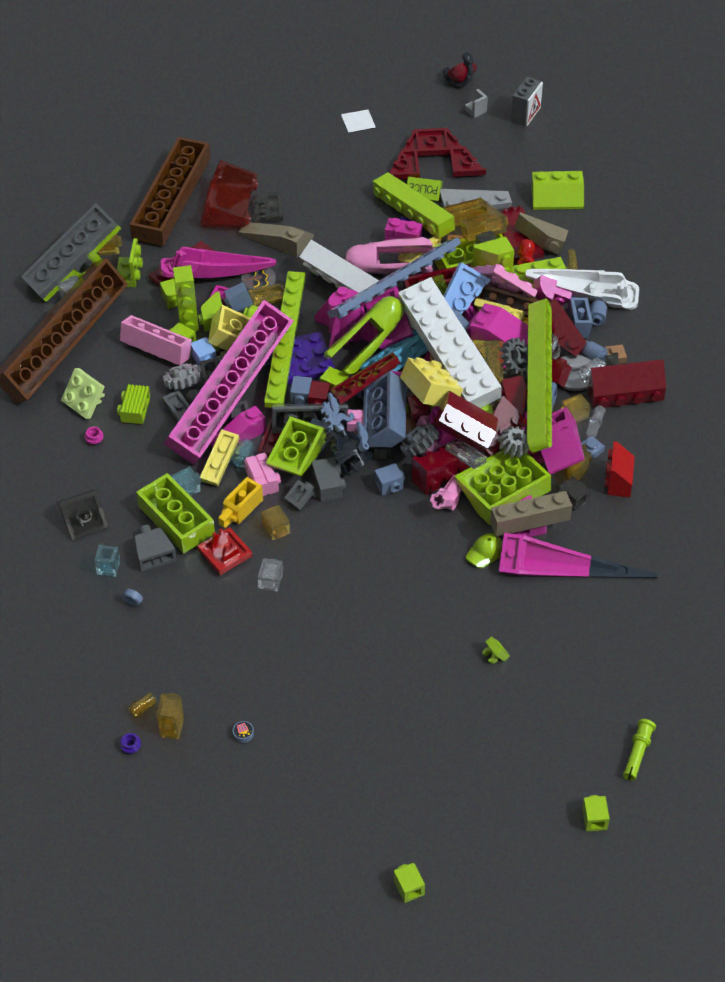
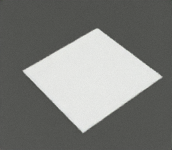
[341,109,376,132]

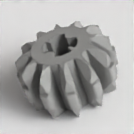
[498,425,529,458]

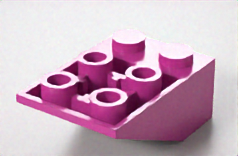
[541,407,585,474]

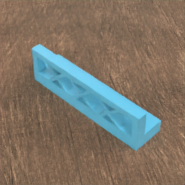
[359,330,429,380]

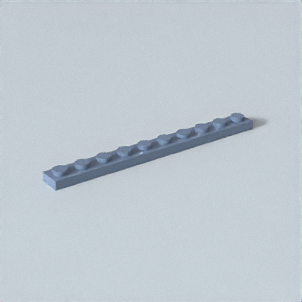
[327,237,461,319]

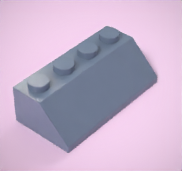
[363,371,406,447]

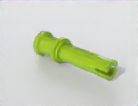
[623,719,656,781]

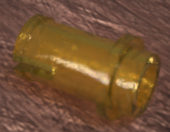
[129,692,157,717]

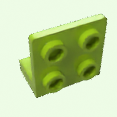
[117,238,143,287]

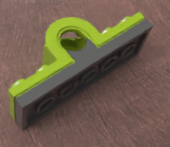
[21,203,121,302]

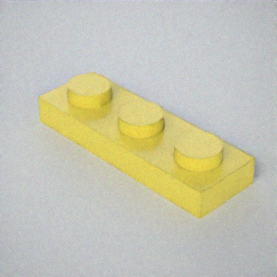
[200,429,240,486]

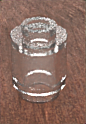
[578,358,606,382]

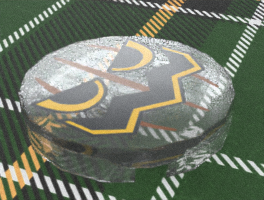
[241,268,276,294]

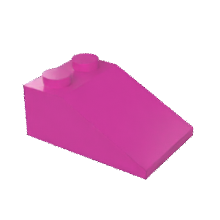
[470,303,528,349]

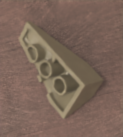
[238,222,314,257]

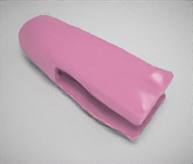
[345,237,434,275]

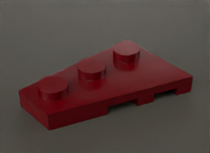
[550,298,587,358]

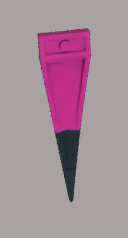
[499,533,659,578]

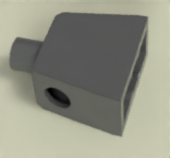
[135,525,177,572]

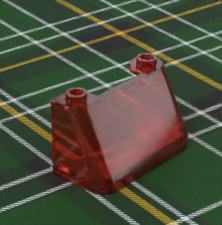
[200,160,259,228]

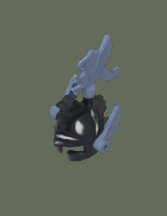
[321,393,374,477]

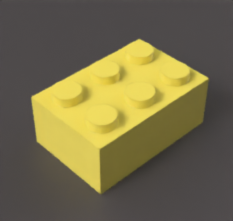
[400,357,463,407]

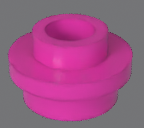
[85,427,104,444]

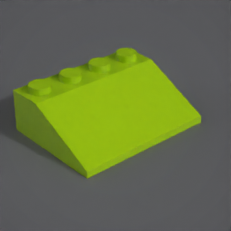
[455,450,551,525]

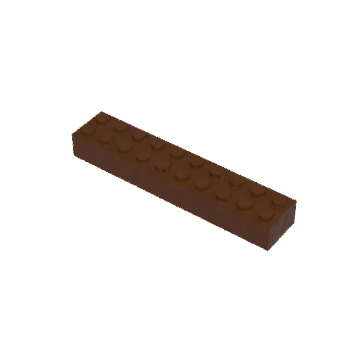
[0,258,128,404]

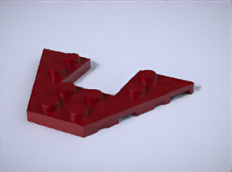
[389,128,486,179]

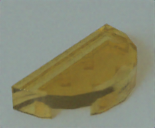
[568,249,578,270]

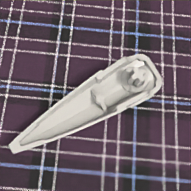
[526,269,639,310]

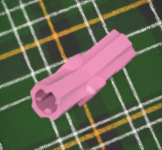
[430,474,463,511]

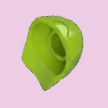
[466,533,503,568]

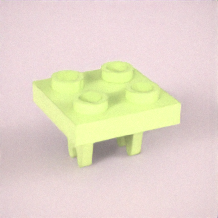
[61,368,105,419]

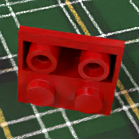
[604,442,635,497]

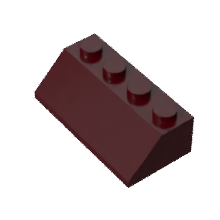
[588,359,666,409]

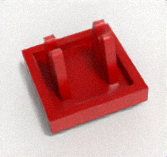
[197,527,252,575]

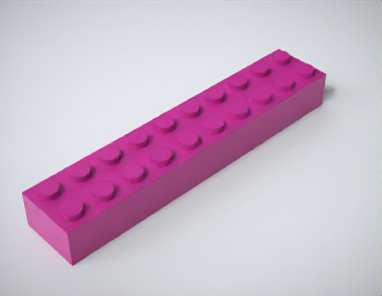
[163,300,294,465]

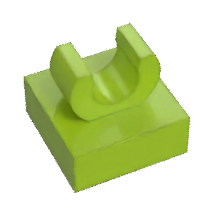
[482,636,510,664]

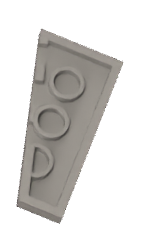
[440,189,512,215]

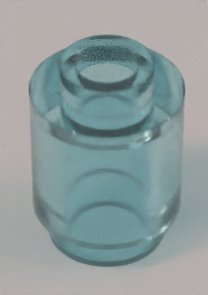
[231,439,255,468]

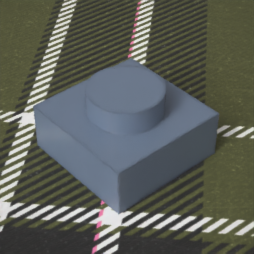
[581,436,605,460]

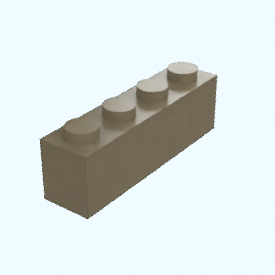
[490,491,572,537]

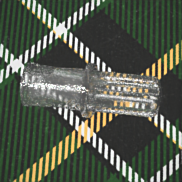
[585,406,606,438]

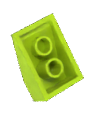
[266,416,326,477]

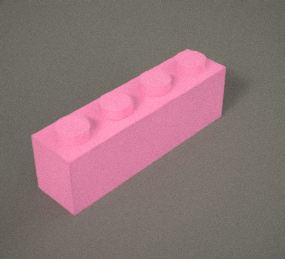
[120,315,191,365]

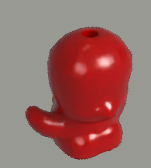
[516,239,535,265]

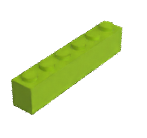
[373,173,455,239]

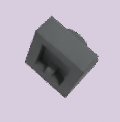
[284,480,317,510]

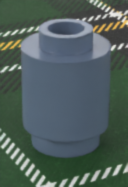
[590,300,607,326]
[581,341,608,365]

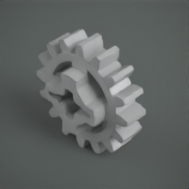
[163,363,203,390]

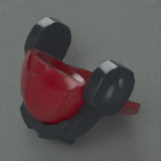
[442,52,477,87]

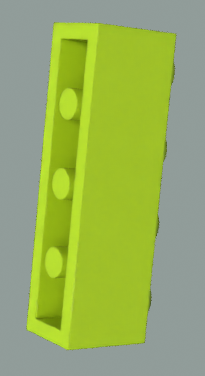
[173,265,199,331]

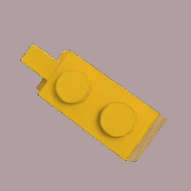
[218,477,263,528]

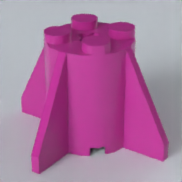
[314,287,375,349]

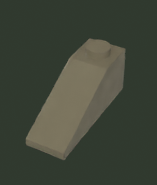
[514,212,568,255]

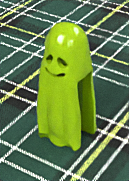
[324,296,404,376]

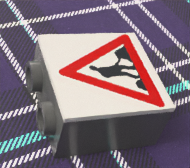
[511,77,543,126]

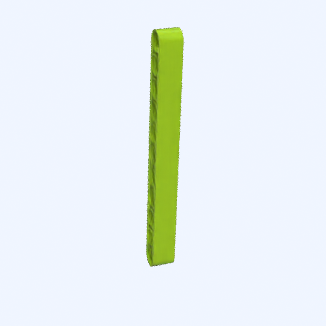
[527,298,552,453]

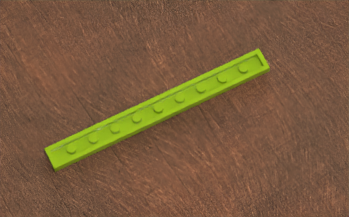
[264,271,305,408]

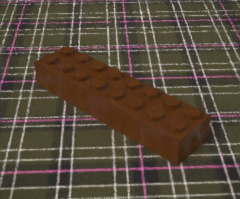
[130,137,211,246]

